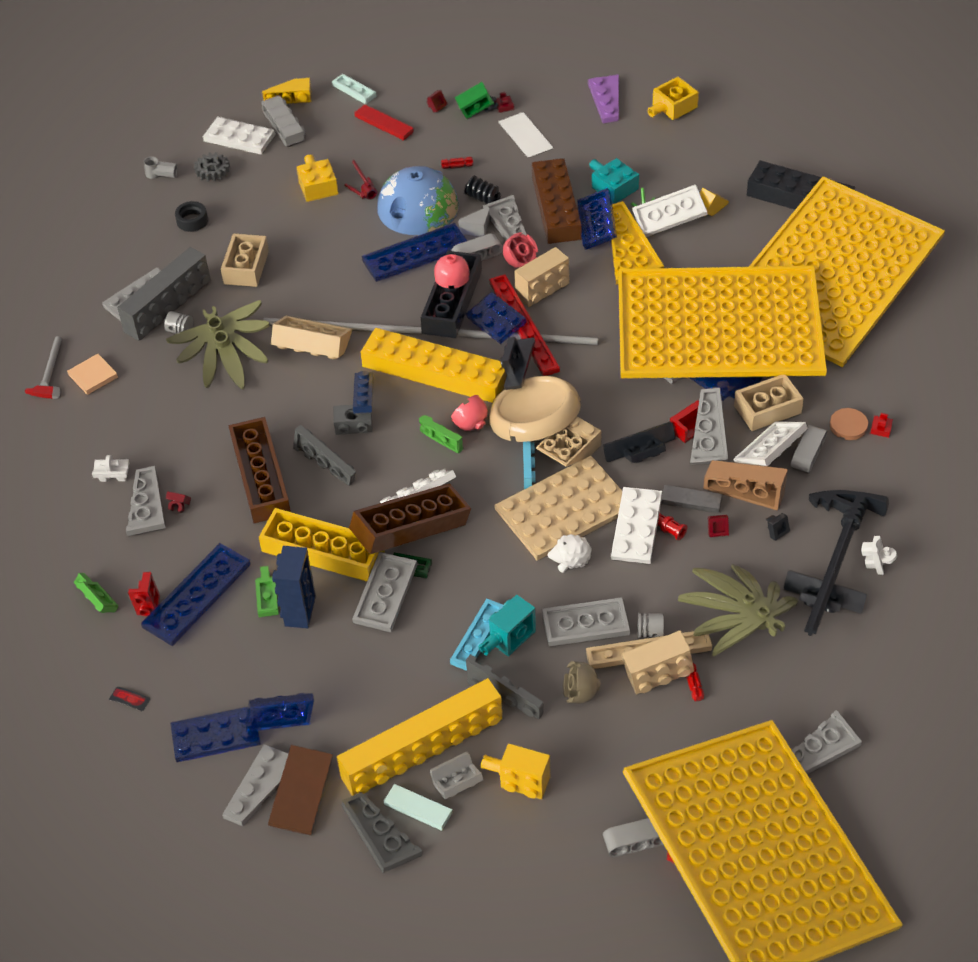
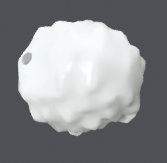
[548,534,592,573]

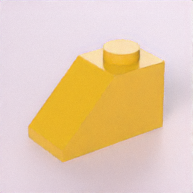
[700,188,729,216]

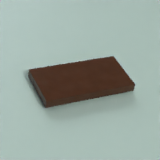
[268,745,333,835]

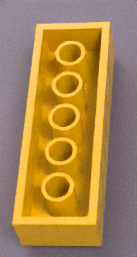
[259,508,385,581]

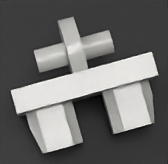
[92,455,130,482]
[861,536,897,575]

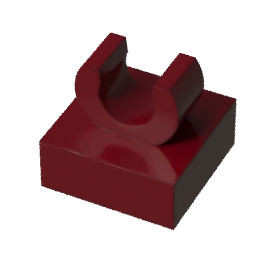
[426,90,448,112]
[496,92,514,113]
[165,491,191,513]
[708,515,729,537]

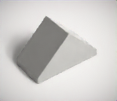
[459,207,490,237]

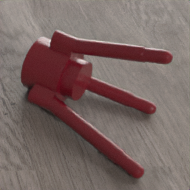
[344,160,378,200]

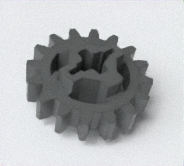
[194,152,230,182]

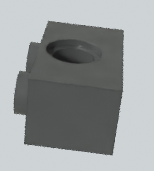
[333,404,372,435]

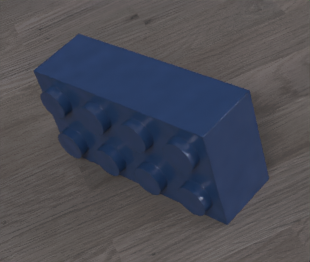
[272,546,316,629]

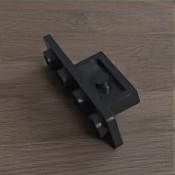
[501,337,535,390]
[603,422,675,463]
[783,570,867,613]

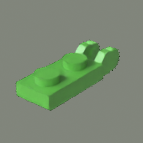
[419,415,463,453]

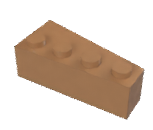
[704,460,788,511]

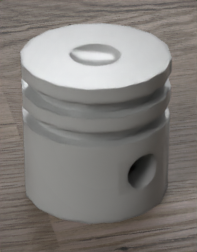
[164,311,193,334]
[638,613,664,638]

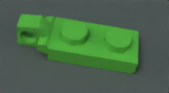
[255,566,279,617]
[74,573,118,613]

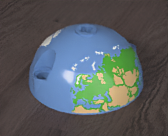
[377,166,459,235]

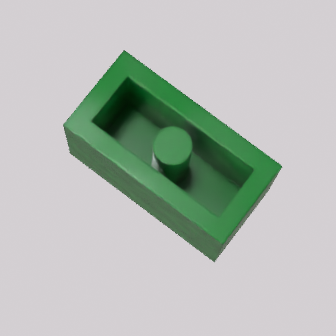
[455,82,494,119]

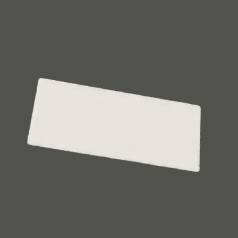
[498,112,553,157]

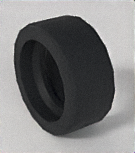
[175,201,208,232]

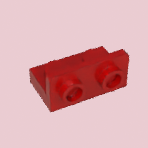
[128,572,160,616]

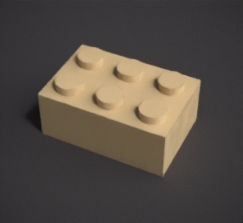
[221,234,269,287]
[515,247,569,307]
[734,375,804,431]
[622,630,694,695]

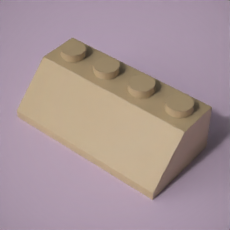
[271,316,352,359]

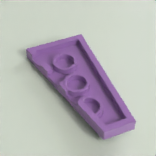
[588,74,619,123]

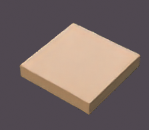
[67,354,118,395]

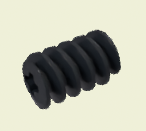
[464,176,501,204]

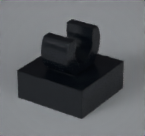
[766,513,790,541]

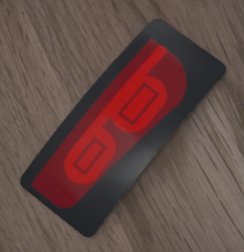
[109,687,150,712]

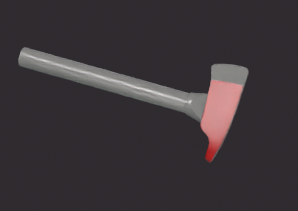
[25,336,62,399]

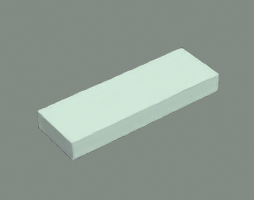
[332,74,377,104]
[384,784,452,831]

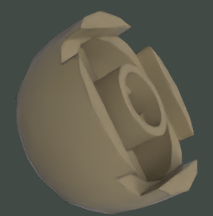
[563,661,600,704]

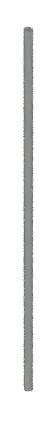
[263,318,598,345]

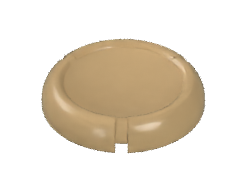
[489,376,581,442]

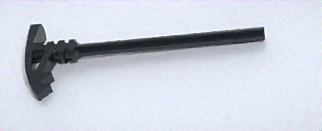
[804,490,889,636]

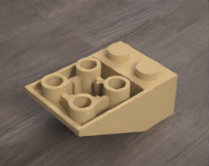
[536,416,602,467]

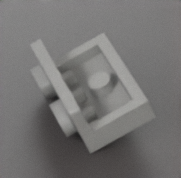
[430,752,483,799]

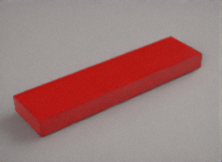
[354,104,414,140]

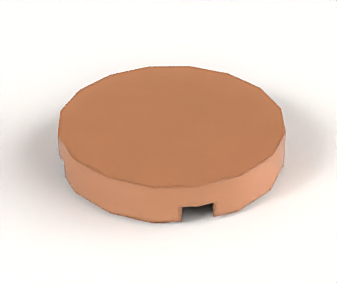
[830,408,868,440]

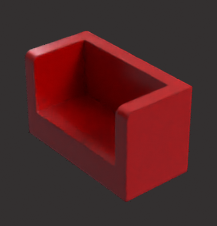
[670,400,699,443]

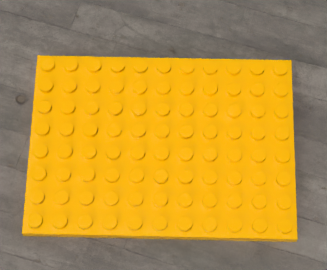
[749,177,945,367]
[618,266,827,378]
[623,720,903,962]

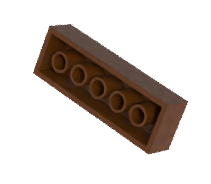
[532,158,581,244]
[228,417,291,524]
[349,483,471,554]

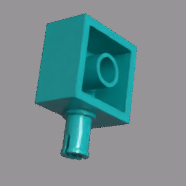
[589,158,639,204]
[478,595,536,657]

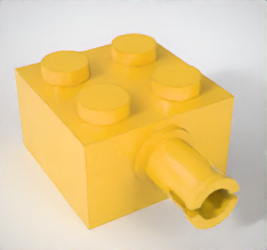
[648,77,699,120]
[296,154,338,202]
[481,743,550,799]

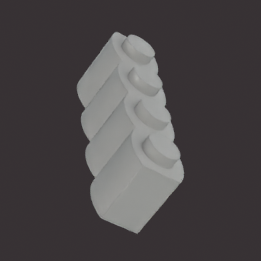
[261,96,305,146]

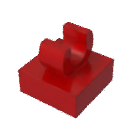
[870,413,893,438]

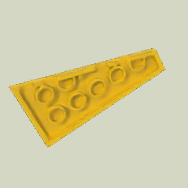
[608,201,664,285]

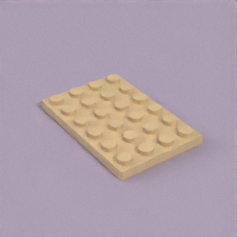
[495,456,623,561]

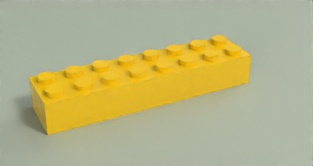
[361,327,507,403]
[337,678,502,796]

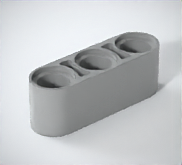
[451,234,503,261]
[791,425,827,473]
[603,818,664,857]

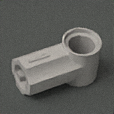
[144,157,178,179]

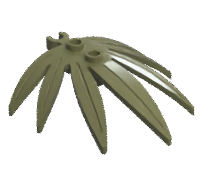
[166,300,269,390]
[678,564,799,656]

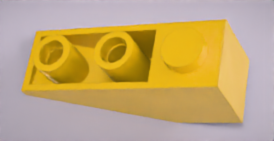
[262,78,311,104]

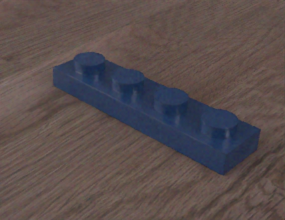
[353,371,373,414]

